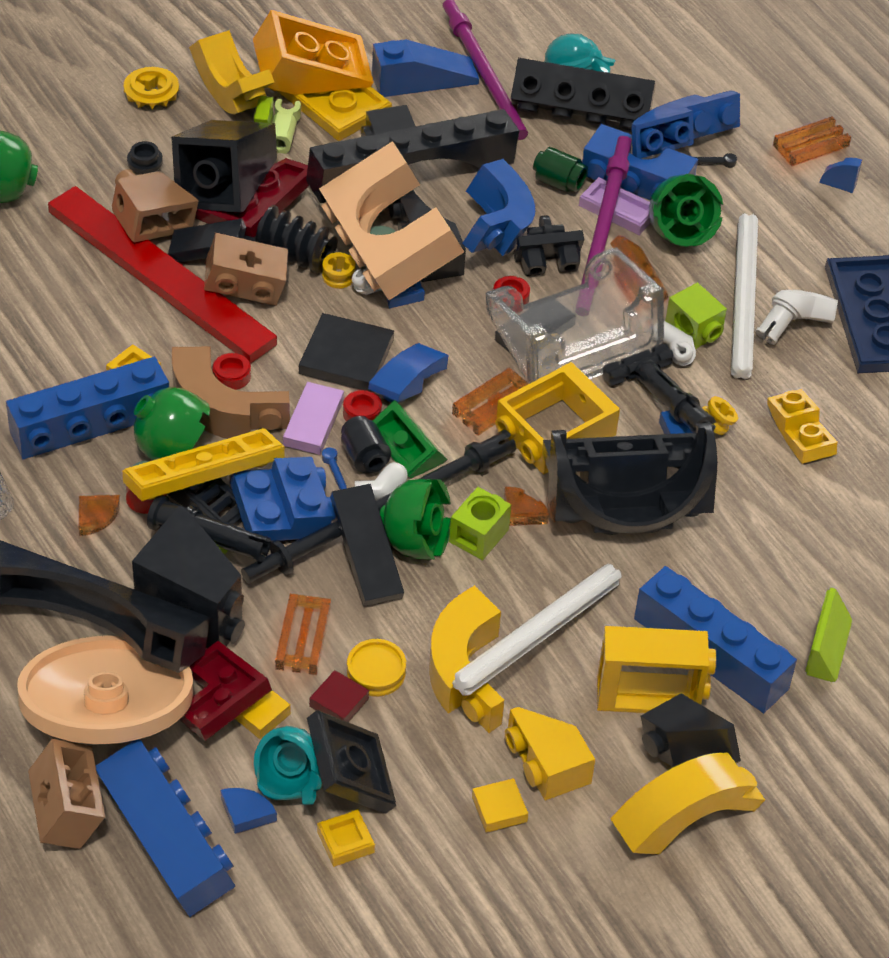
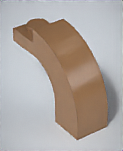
[172,346,290,439]

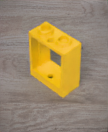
[495,362,620,475]
[597,626,716,713]

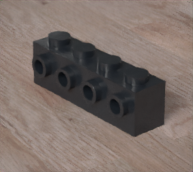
[510,57,656,130]

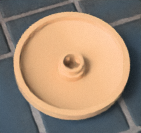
[17,636,193,744]

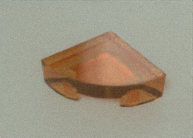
[504,487,549,526]
[79,495,120,536]

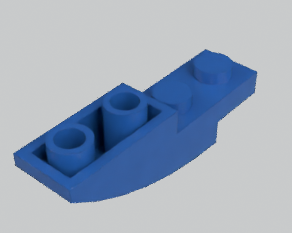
[632,90,740,159]

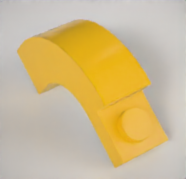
[189,30,274,114]
[429,585,504,733]
[610,753,766,854]

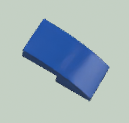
[368,343,449,402]

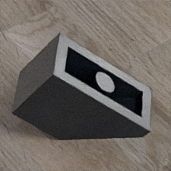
[640,693,741,767]

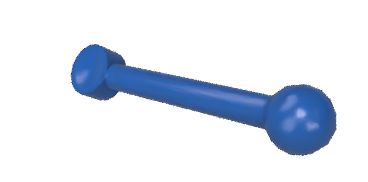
[322,447,347,490]

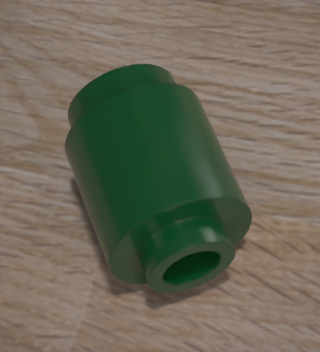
[533,147,588,192]

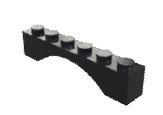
[361,105,466,282]
[306,109,520,203]
[0,540,210,673]

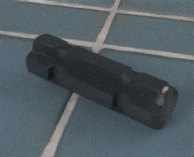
[602,344,673,386]

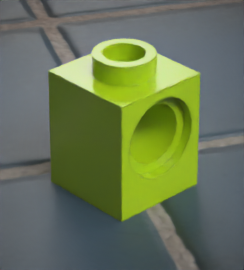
[665,282,727,349]
[449,486,512,561]

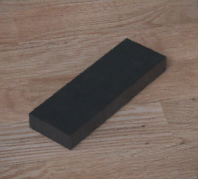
[330,484,404,607]

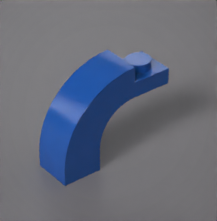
[462,159,536,256]

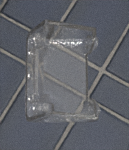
[485,247,664,384]

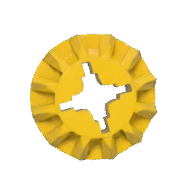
[123,67,180,110]

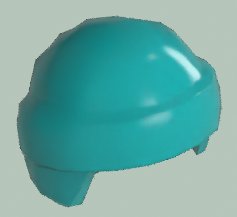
[544,33,616,73]
[254,726,322,805]

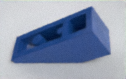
[372,39,479,97]

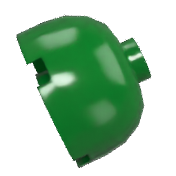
[0,130,38,203]
[649,173,723,247]
[134,387,210,461]
[380,479,451,560]

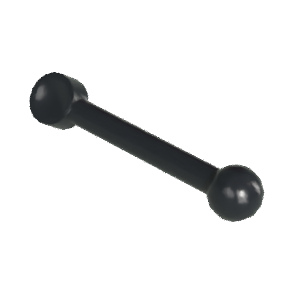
[695,153,737,168]

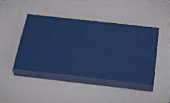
[825,255,889,374]

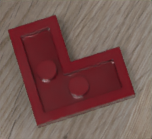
[180,641,272,741]

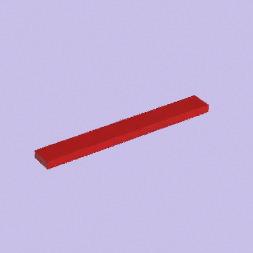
[48,186,277,364]

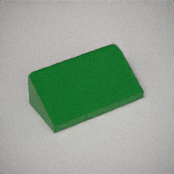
[372,400,448,479]

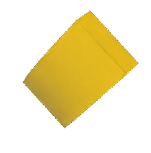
[767,389,838,464]

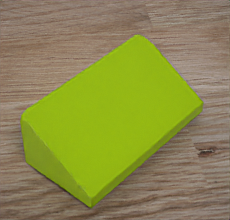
[805,587,852,682]

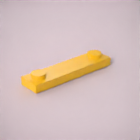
[122,428,285,501]

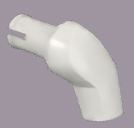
[755,290,838,345]

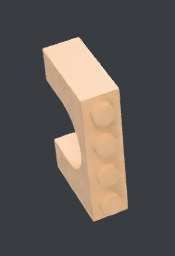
[319,141,464,300]

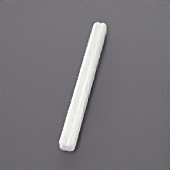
[731,213,758,379]
[452,564,622,695]

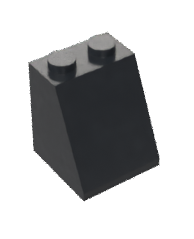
[171,120,277,213]
[132,506,245,649]

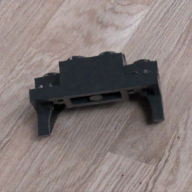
[542,423,718,535]

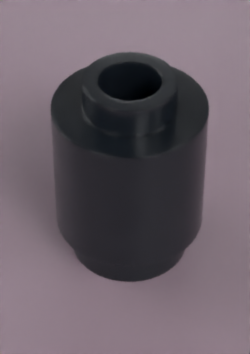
[341,416,391,473]

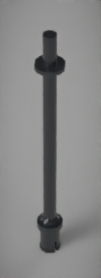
[241,430,516,584]

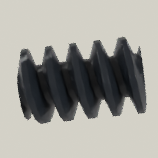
[255,205,338,274]

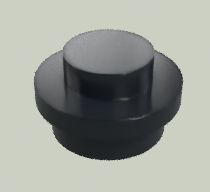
[127,141,163,174]

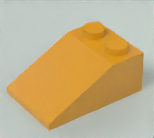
[253,10,374,95]

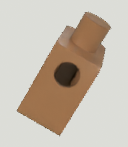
[112,169,199,242]

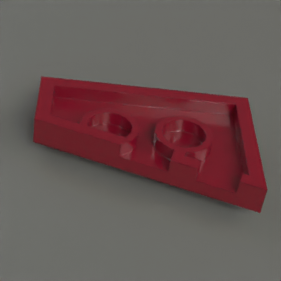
[195,158,309,237]

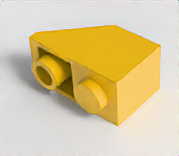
[505,707,595,801]

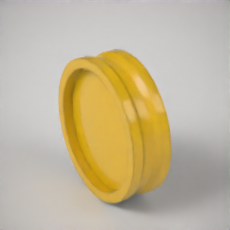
[347,639,406,697]

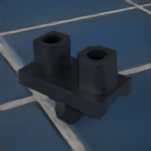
[513,215,585,276]

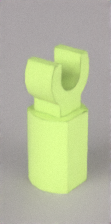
[272,99,301,154]

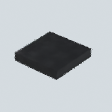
[298,313,394,392]
[307,710,396,814]

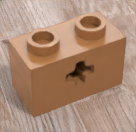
[204,233,288,306]
[28,739,105,849]

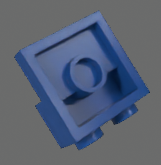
[230,457,336,541]

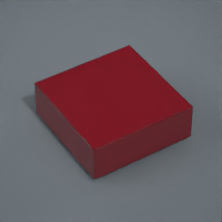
[309,670,369,722]

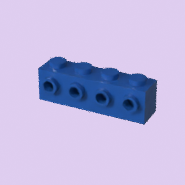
[6,356,169,460]
[634,566,797,714]
[96,739,236,917]

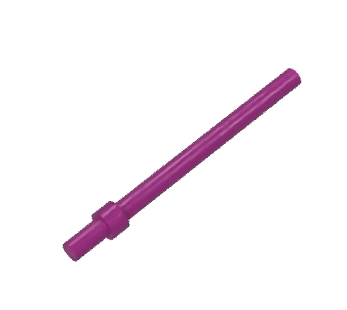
[442,0,528,140]
[574,136,632,318]

